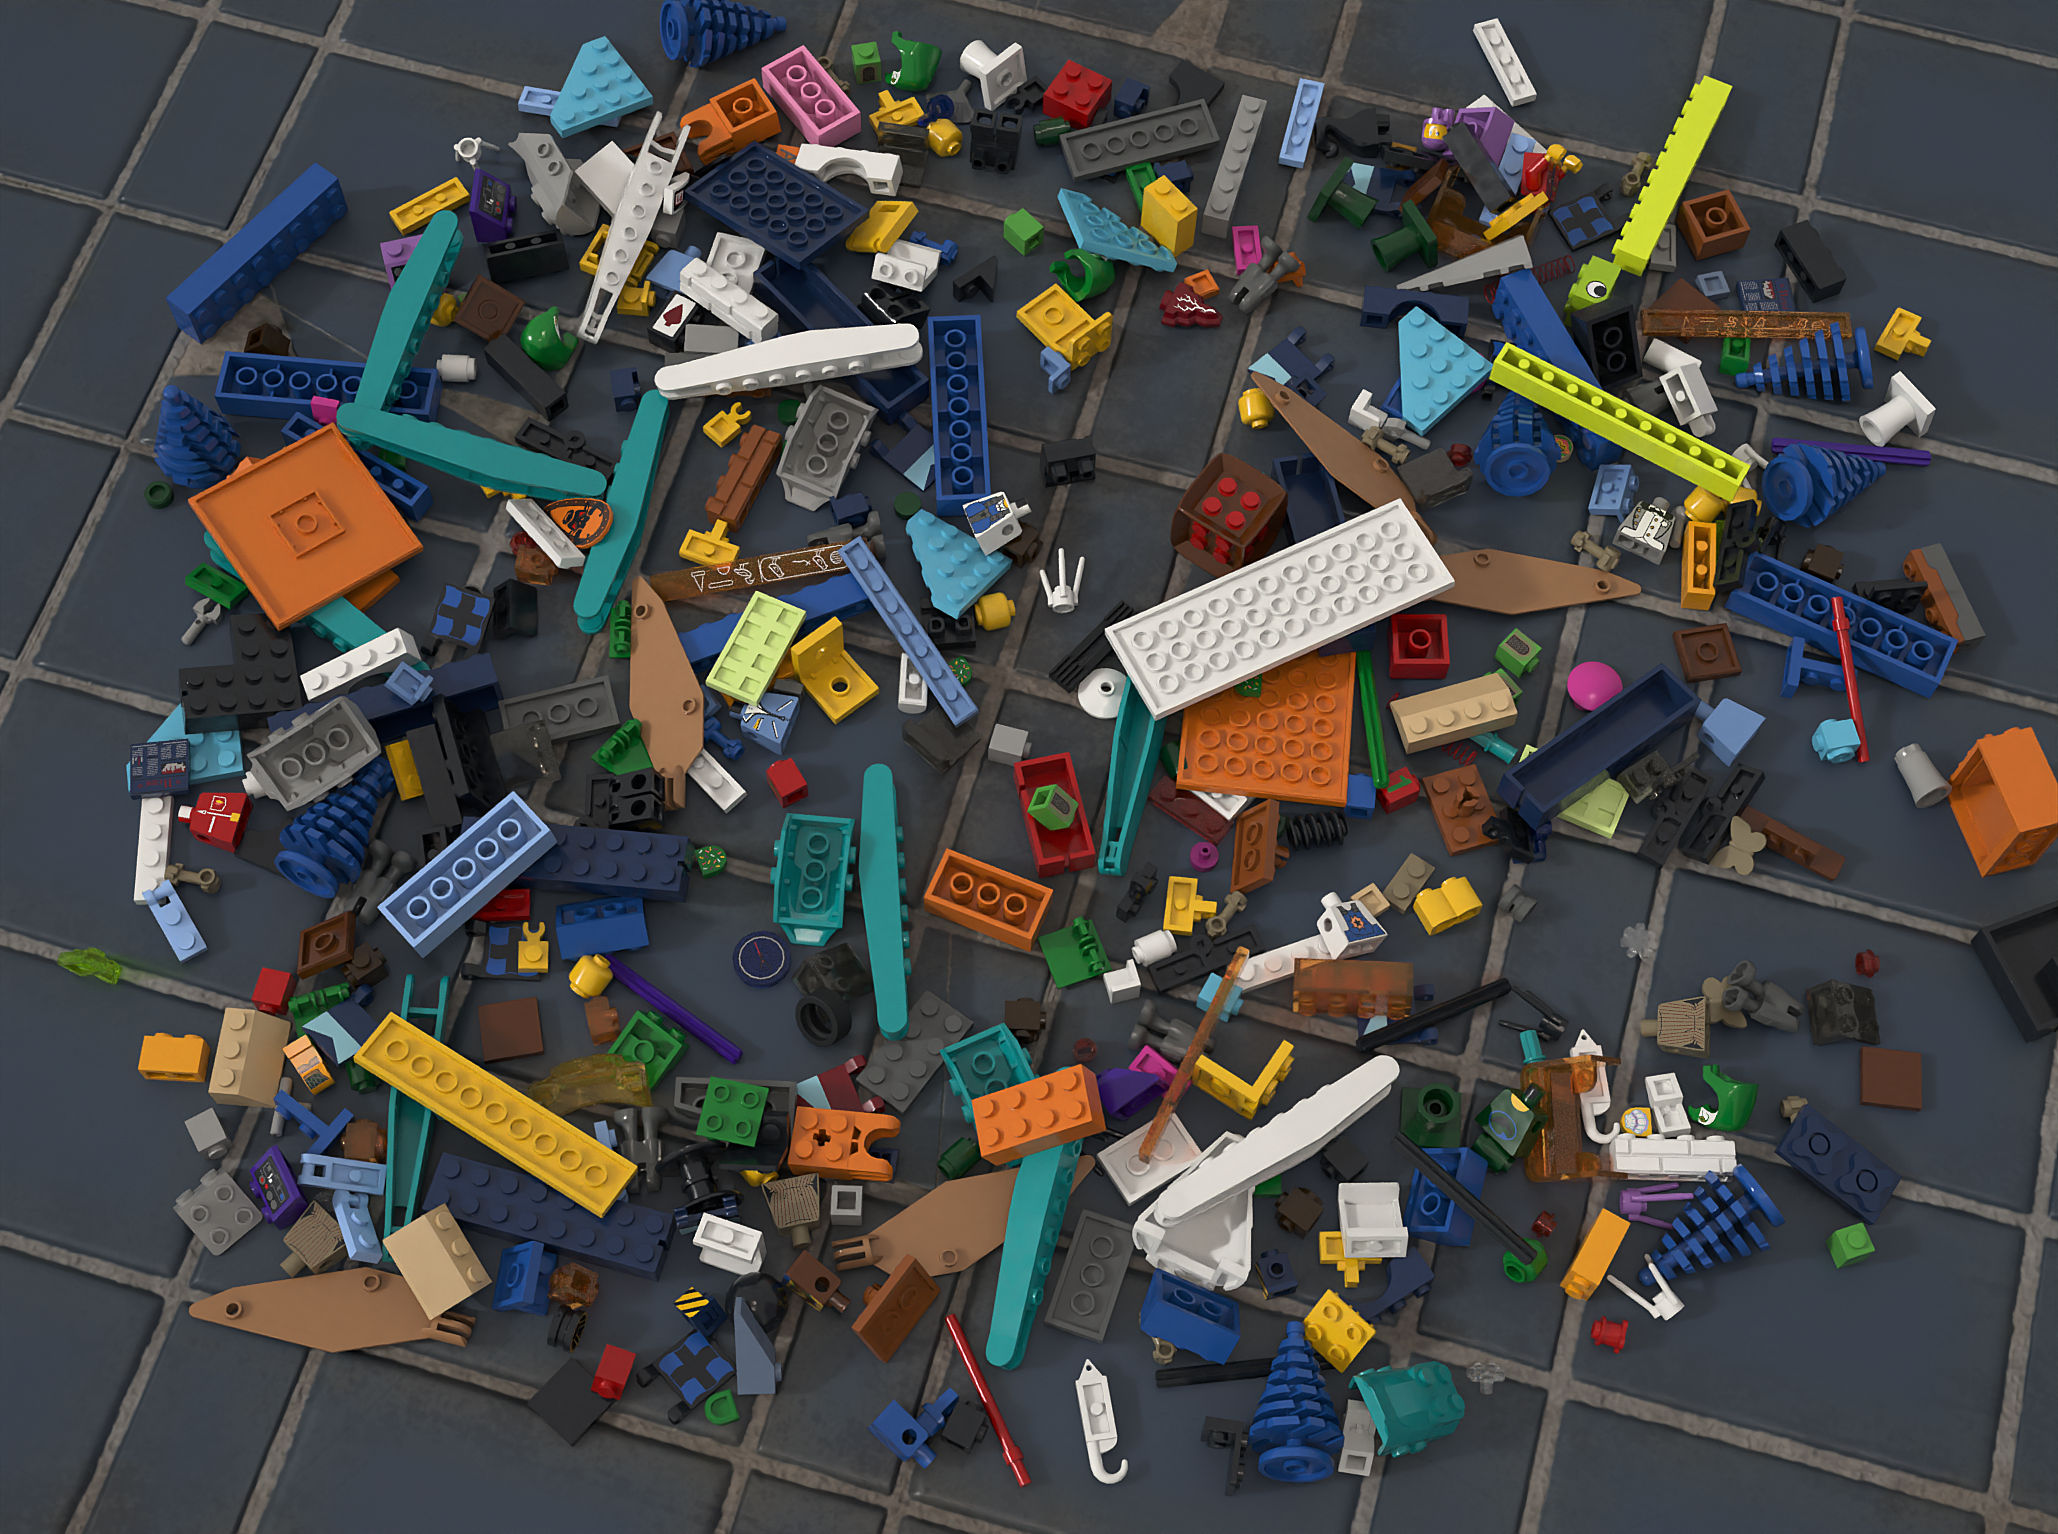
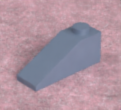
[734,1297,782,1395]

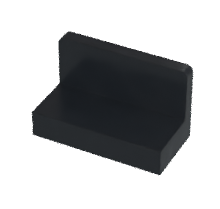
[493,578,537,640]

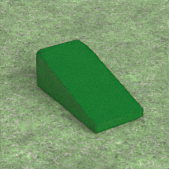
[1719,325,1752,376]

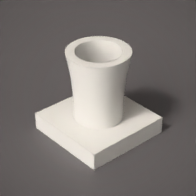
[960,40,1027,111]
[1859,371,1936,447]

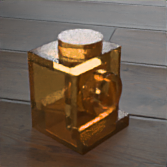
[514,545,558,586]
[584,996,622,1046]

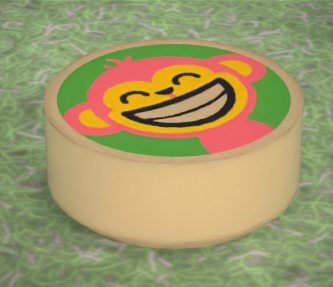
[1554,435,1573,462]

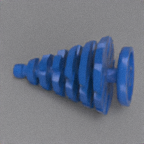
[660,0,787,68]
[1735,321,1874,402]
[154,385,241,489]
[1474,390,1561,497]
[1761,442,1886,528]
[274,761,386,898]
[1638,1164,1785,1287]
[1247,1321,1345,1483]

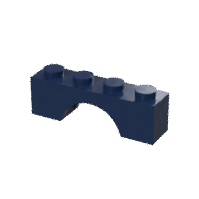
[1360,285,1469,338]
[1338,1246,1436,1328]

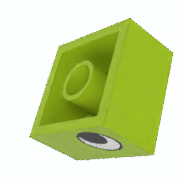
[1563,255,1622,327]

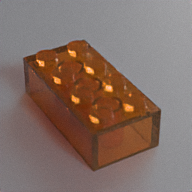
[1293,958,1413,1020]

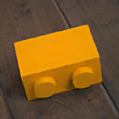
[138,1033,211,1083]

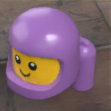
[1421,108,1455,151]

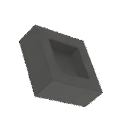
[773,679,805,706]

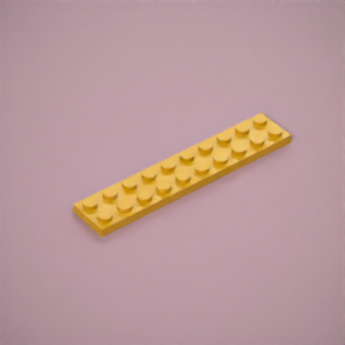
[353,1012,638,1219]

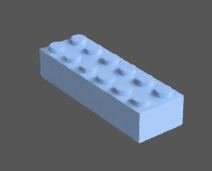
[377,791,557,958]

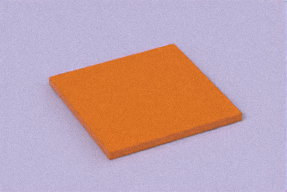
[188,422,424,631]

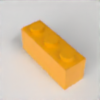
[1681,521,1716,610]

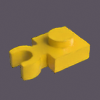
[703,402,752,448]
[518,922,548,973]

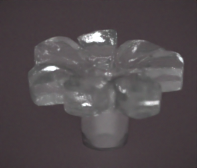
[1620,923,1658,959]
[1466,1362,1506,1394]

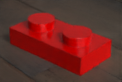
[471,889,532,922]

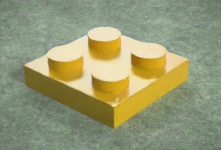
[1483,191,1549,241]

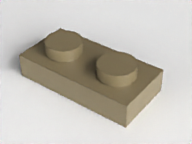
[1382,853,1435,915]

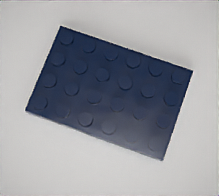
[684,141,870,270]

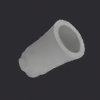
[1894,743,1952,808]

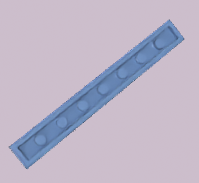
[837,536,980,728]

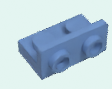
[1588,464,1639,523]

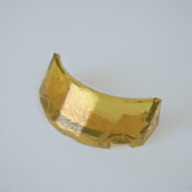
[527,1054,653,1117]

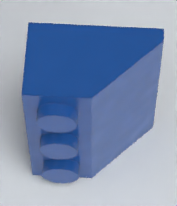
[556,896,649,961]
[1402,1147,1488,1246]
[1140,1268,1241,1365]

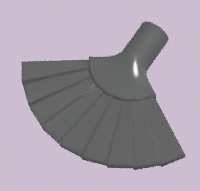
[925,79,974,124]

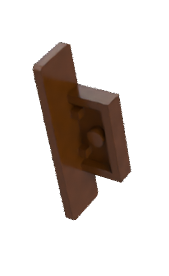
[1740,805,1846,881]

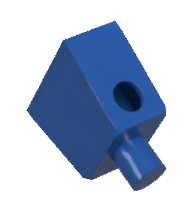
[867,1400,937,1469]

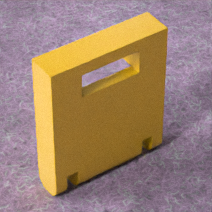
[845,201,919,253]
[579,224,659,288]

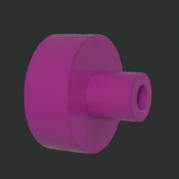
[1190,842,1219,872]

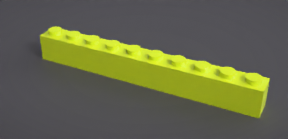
[1611,75,1733,277]
[1489,342,1751,502]

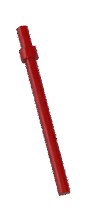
[1831,597,1870,763]
[944,1314,1032,1488]

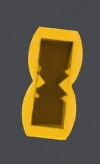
[1413,877,1483,936]

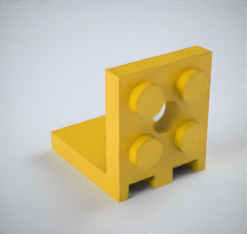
[791,616,879,725]
[1192,1040,1295,1121]

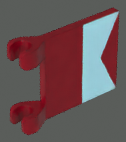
[797,1055,886,1114]

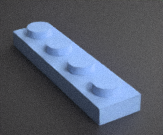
[1278,78,1325,169]
[518,86,621,127]
[1478,133,1536,228]

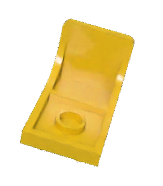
[1016,284,1113,371]

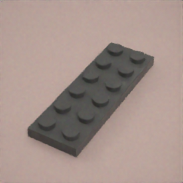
[1059,99,1220,183]

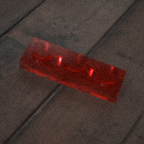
[1148,775,1234,847]

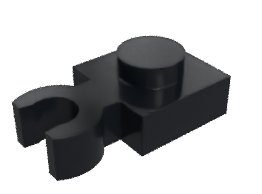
[1006,75,1048,115]

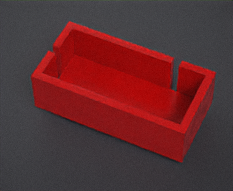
[1013,752,1096,878]

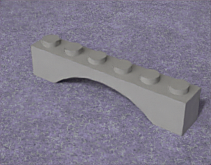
[1201,95,1267,239]

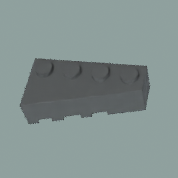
[674,1077,798,1139]

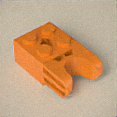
[680,78,782,165]
[787,1106,901,1182]

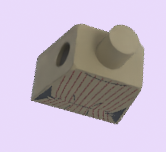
[1641,996,1711,1059]
[761,1173,821,1249]
[280,1200,349,1278]

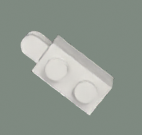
[1659,362,1718,437]

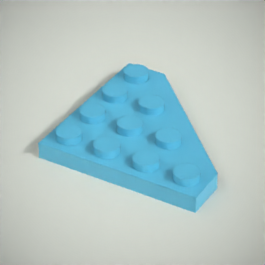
[550,36,653,138]
[1058,188,1177,272]
[1398,306,1493,436]
[906,509,1013,619]
[126,703,246,793]

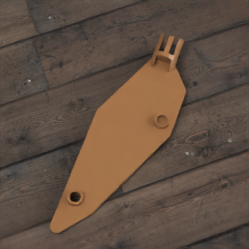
[1251,371,1438,546]
[1421,549,1641,615]
[629,577,704,812]
[831,1155,1095,1277]
[189,1267,476,1353]

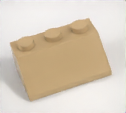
[208,1008,292,1108]
[382,1203,492,1320]

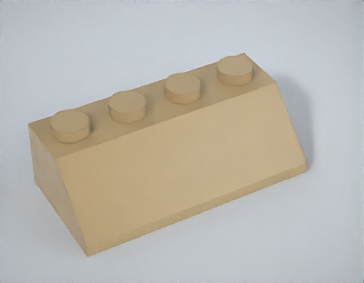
[1390,673,1518,754]

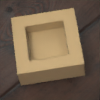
[1349,883,1390,918]

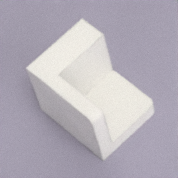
[1348,389,1388,431]
[1103,959,1141,1004]

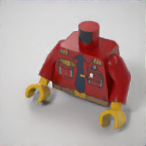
[1521,144,1583,215]

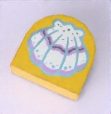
[1620,1107,1652,1139]

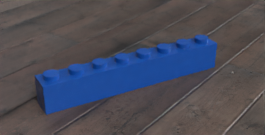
[677,573,875,674]

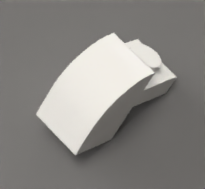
[1338,1399,1376,1476]

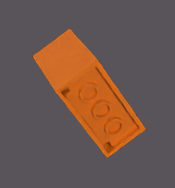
[1947,727,2058,878]

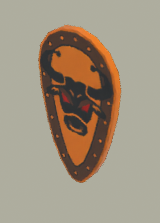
[543,498,613,549]

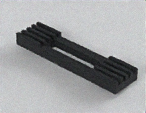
[1049,600,1138,694]

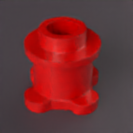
[1590,1316,1628,1354]

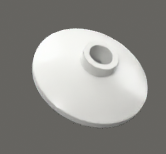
[1078,668,1127,719]

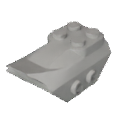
[508,133,601,237]
[776,385,879,512]
[247,696,381,811]

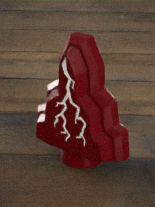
[1159,282,1223,327]

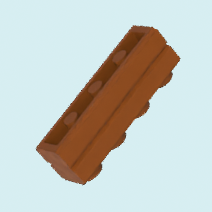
[705,424,783,533]

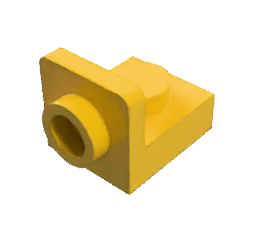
[617,281,656,317]

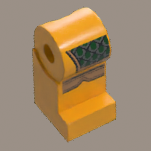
[282,1034,336,1095]

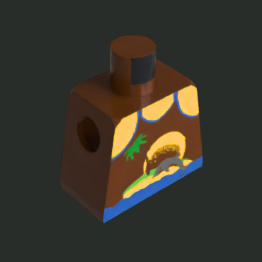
[781,1249,851,1316]

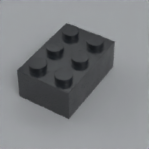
[1570,296,1643,391]

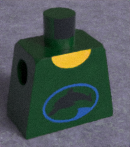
[1474,1082,1548,1158]

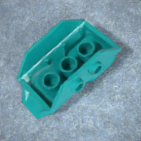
[770,813,857,947]
[939,1023,1040,1168]
[1348,1361,1465,1458]

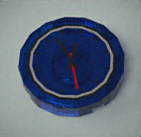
[733,931,791,989]

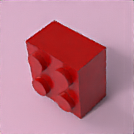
[1043,59,1112,130]
[1387,614,1450,679]

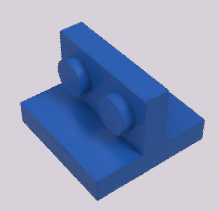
[491,1241,558,1316]

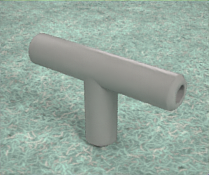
[270,1077,312,1137]

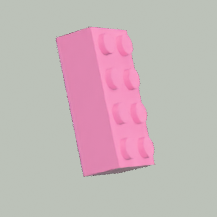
[761,45,861,147]

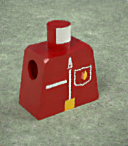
[178,793,253,853]

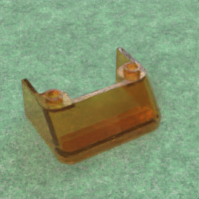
[1426,163,1551,277]
[1520,1054,1628,1183]

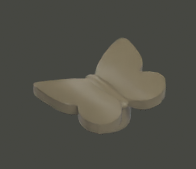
[1710,816,1767,875]
[1701,976,1747,1029]

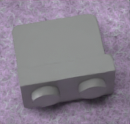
[173,1167,262,1256]

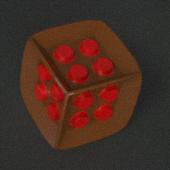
[1170,453,1288,578]

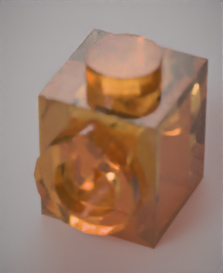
[341,1119,388,1164]
[547,1262,599,1309]

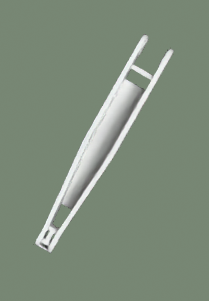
[576,111,691,345]
[655,324,923,400]
[1154,1055,1400,1228]

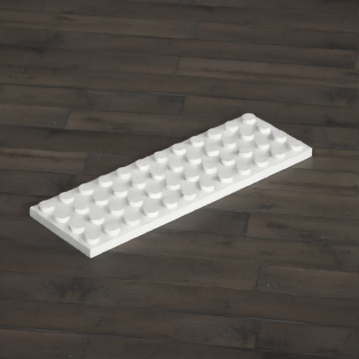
[1105,498,1455,721]

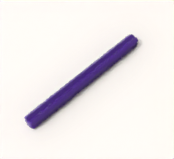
[1771,437,1931,467]
[604,954,743,1064]

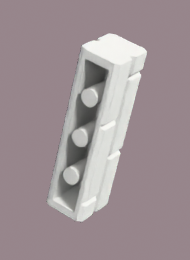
[680,257,779,344]
[1609,1133,1737,1182]

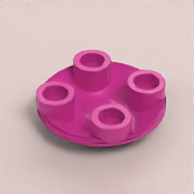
[1567,662,1623,711]

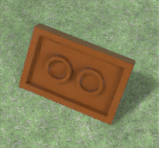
[1421,764,1500,857]
[1230,799,1289,895]
[851,1254,941,1363]

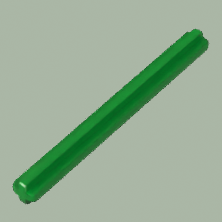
[1356,650,1390,789]

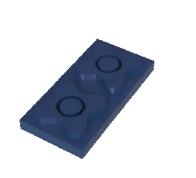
[1774,1104,1902,1225]

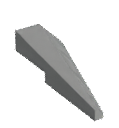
[1396,235,1533,292]

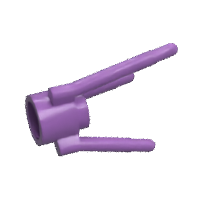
[1620,1182,1694,1230]

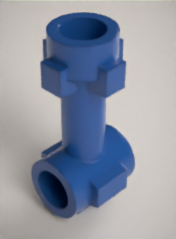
[909,231,959,266]
[704,716,745,761]

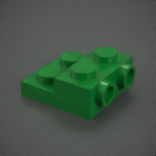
[604,1009,690,1094]

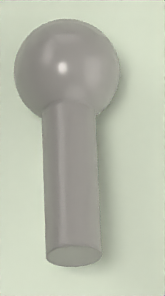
[1669,506,1691,548]

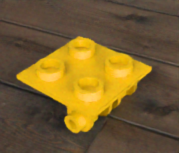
[1302,1289,1377,1373]

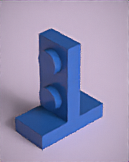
[1780,636,1858,699]
[273,1089,355,1156]

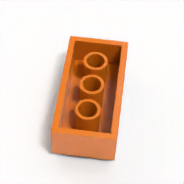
[924,848,1053,952]
[972,1064,1106,1166]

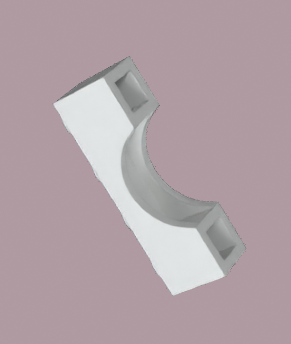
[795,143,903,196]
[300,628,422,703]

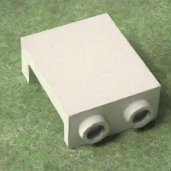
[571,141,635,223]
[872,239,942,292]
[1337,1182,1408,1258]
[693,1213,767,1276]

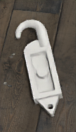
[1570,1029,1620,1144]
[1075,1359,1128,1484]

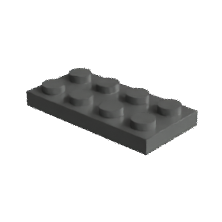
[498,675,621,755]
[856,990,974,1116]
[1044,1209,1135,1344]

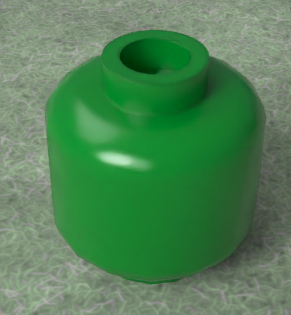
[1502,1238,1548,1283]

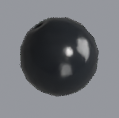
[725,1272,788,1334]

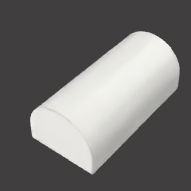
[1643,338,1702,373]
[898,653,928,714]

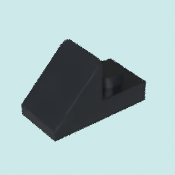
[953,255,998,303]

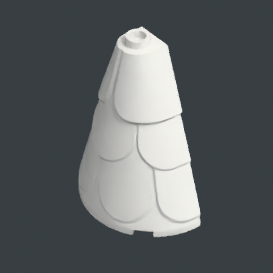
[1132,1131,1255,1291]

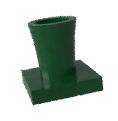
[1306,156,1379,231]
[1370,200,1438,272]
[1399,1083,1462,1148]

